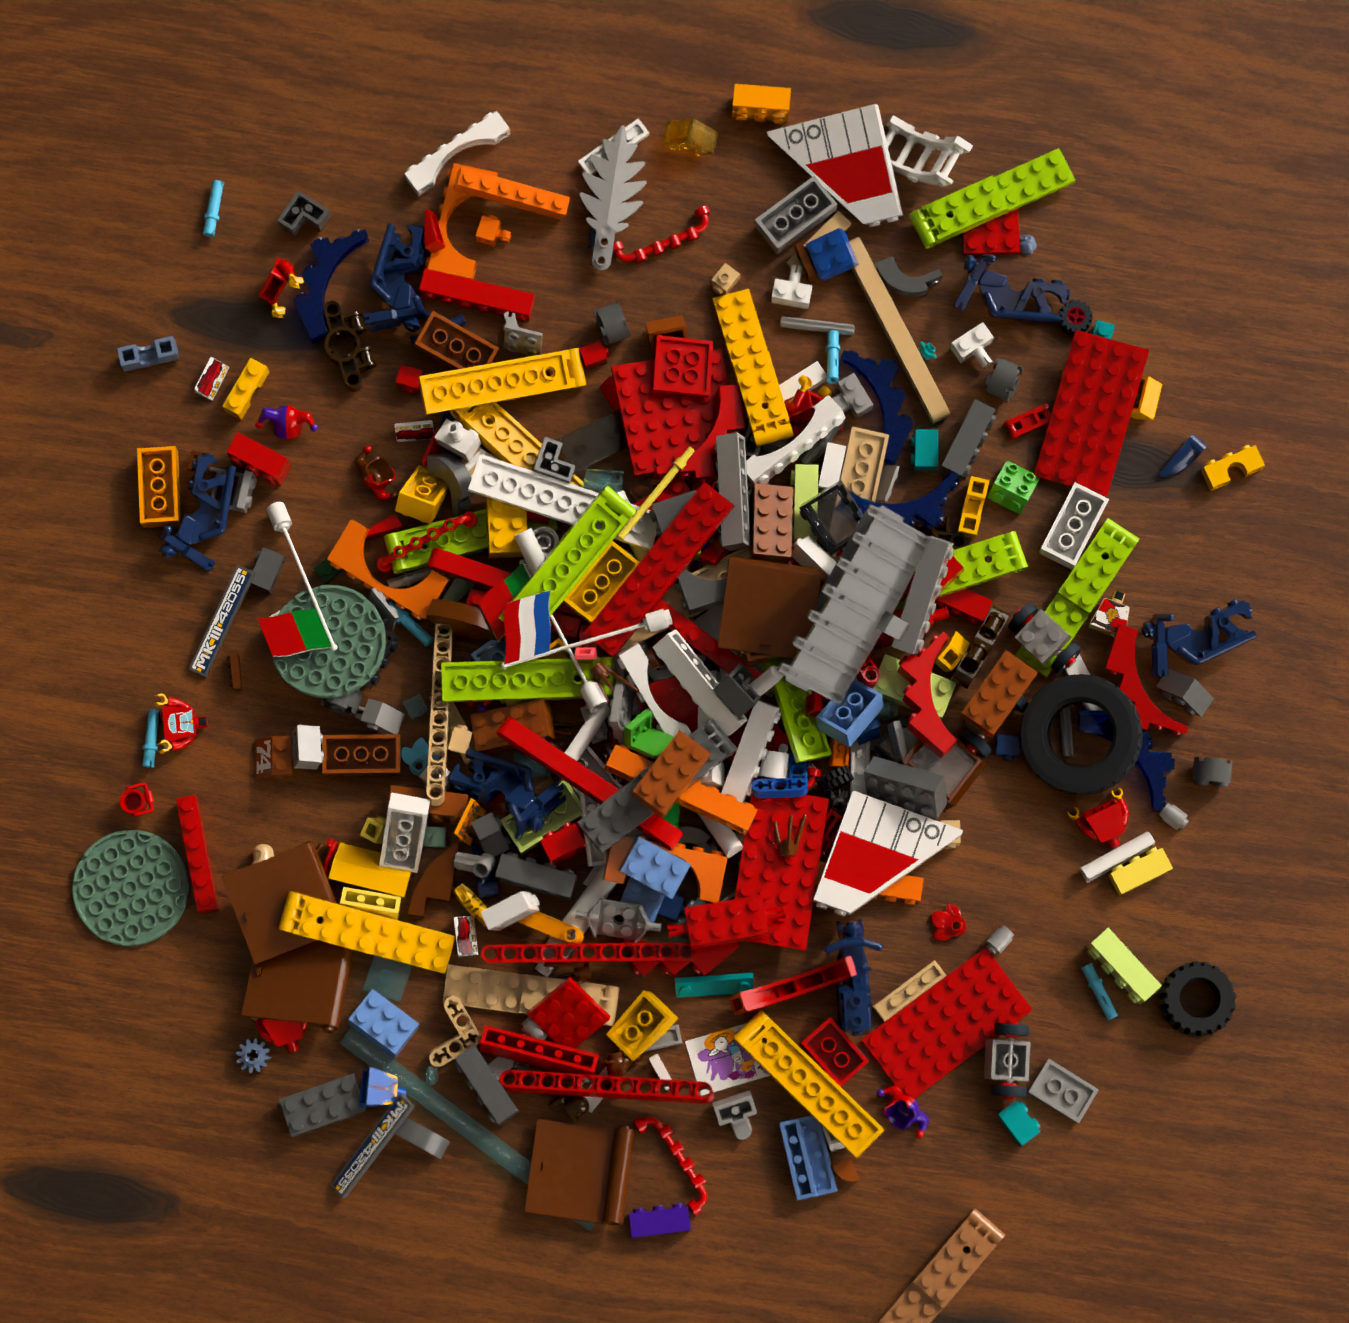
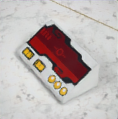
[194,357,229,401]
[394,420,434,442]
[454,916,478,957]

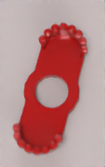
[324,838,338,880]

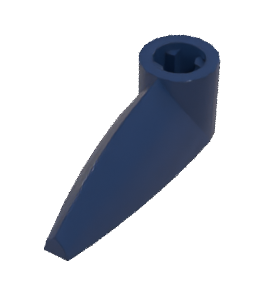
[1159,434,1207,478]
[471,844,499,898]

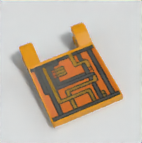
[454,798,486,846]

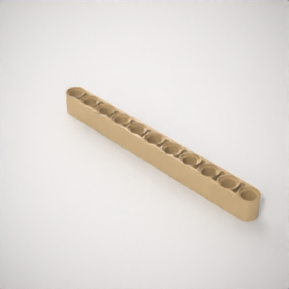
[849,237,950,424]
[426,624,453,806]

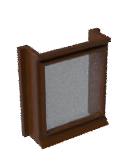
[897,733,988,813]

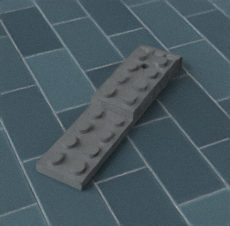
[577,719,737,854]

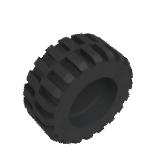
[1159,961,1237,1037]

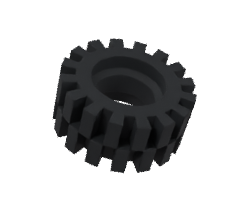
[816,765,854,795]

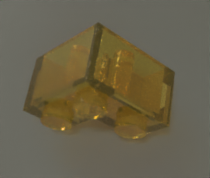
[662,118,719,156]

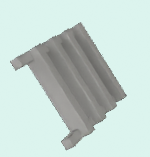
[210,467,257,514]

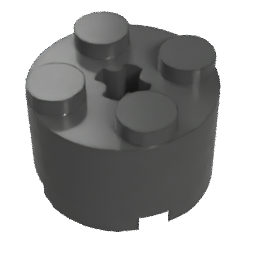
[593,301,631,345]
[985,358,1024,402]
[319,688,364,717]
[1192,757,1233,788]

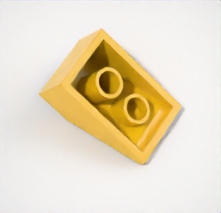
[395,465,449,524]
[606,990,678,1061]

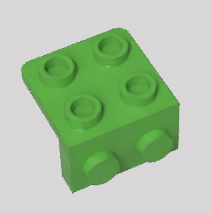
[987,461,1040,515]
[623,709,674,759]

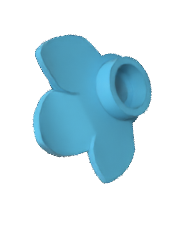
[401,737,440,776]

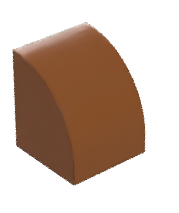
[832,1158,860,1182]

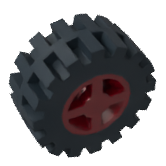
[1059,300,1093,336]

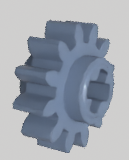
[236,1038,271,1073]

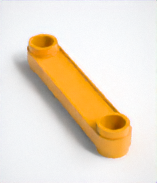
[502,900,584,944]

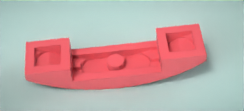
[575,625,599,660]

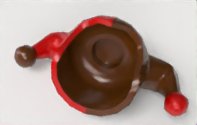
[355,445,398,501]

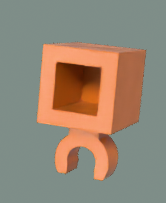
[476,215,511,246]

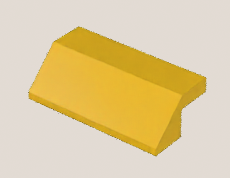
[329,843,413,898]

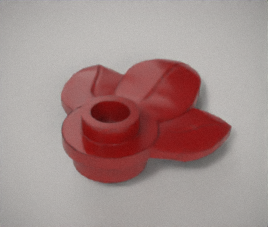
[930,904,967,941]

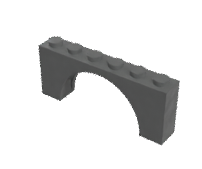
[649,490,727,615]

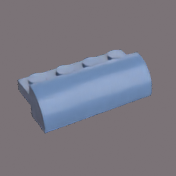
[780,1116,837,1200]

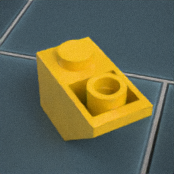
[934,631,970,672]

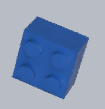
[806,228,859,281]

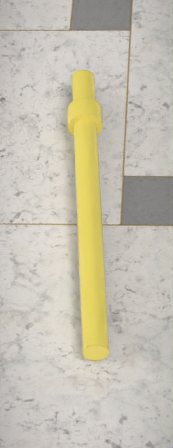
[617,447,695,540]

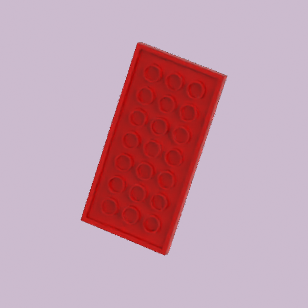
[1034,330,1150,497]
[734,788,829,951]
[861,947,1033,1098]

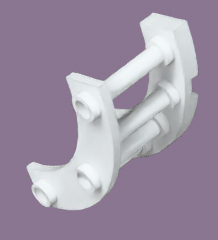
[884,115,973,187]

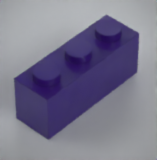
[629,1203,691,1238]

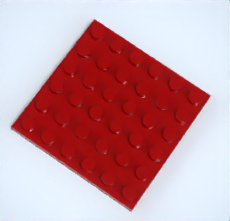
[611,349,729,477]

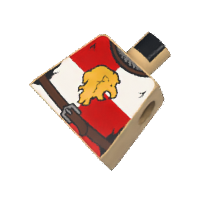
[1088,591,1130,637]

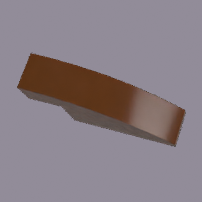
[427,599,506,641]
[408,843,460,918]

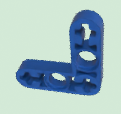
[752,752,808,798]

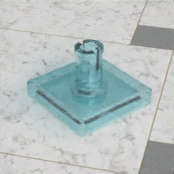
[584,468,624,493]
[363,955,413,1002]

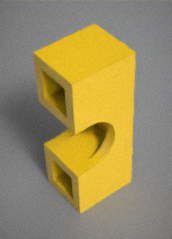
[222,358,269,420]
[1201,445,1265,492]
[957,476,990,540]

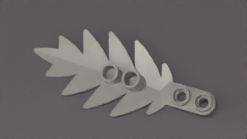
[580,125,647,270]

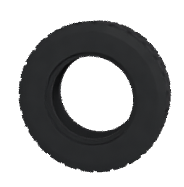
[1020,674,1143,795]

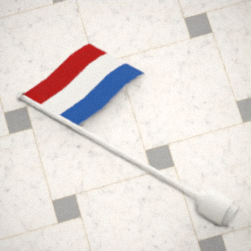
[501,590,673,670]

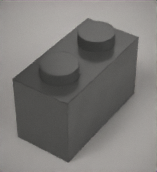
[250,547,286,594]

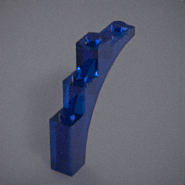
[293,229,370,344]
[840,350,914,465]
[835,471,959,529]
[1077,710,1175,812]

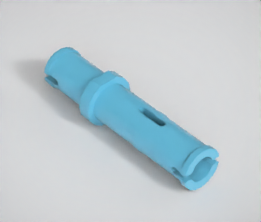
[202,180,224,237]
[825,330,840,384]
[388,600,434,647]
[142,709,160,768]
[1081,963,1118,1021]

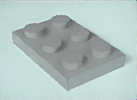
[1028,1059,1099,1123]

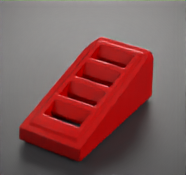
[424,209,445,253]
[365,514,404,540]

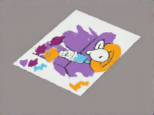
[685,1023,770,1096]

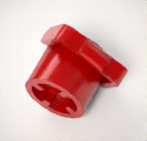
[120,782,154,817]

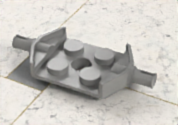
[575,898,661,943]

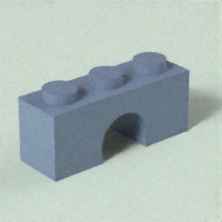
[117,336,180,372]

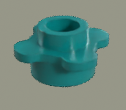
[918,341,937,360]

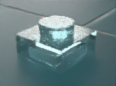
[403,693,429,720]

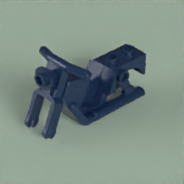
[363,224,430,332]
[954,253,1070,323]
[159,453,236,571]
[1141,599,1257,677]
[448,749,566,840]
[824,920,883,1036]

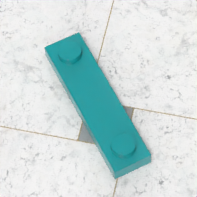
[675,973,754,998]

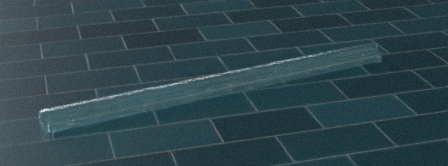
[340,1028,596,1231]

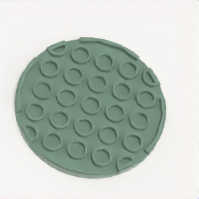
[272,585,386,699]
[72,830,189,946]

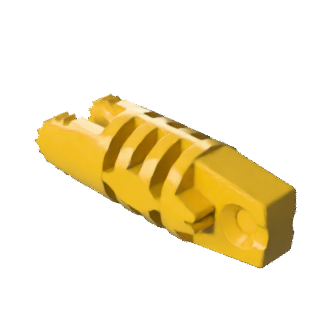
[453,883,487,926]

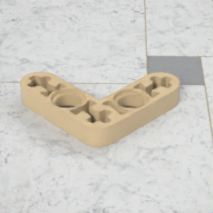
[429,995,481,1067]

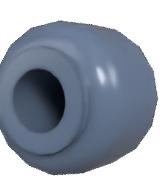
[1020,235,1037,255]

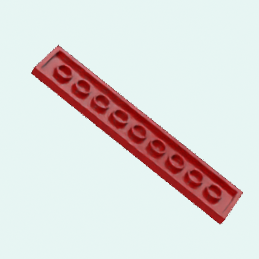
[584,482,735,657]

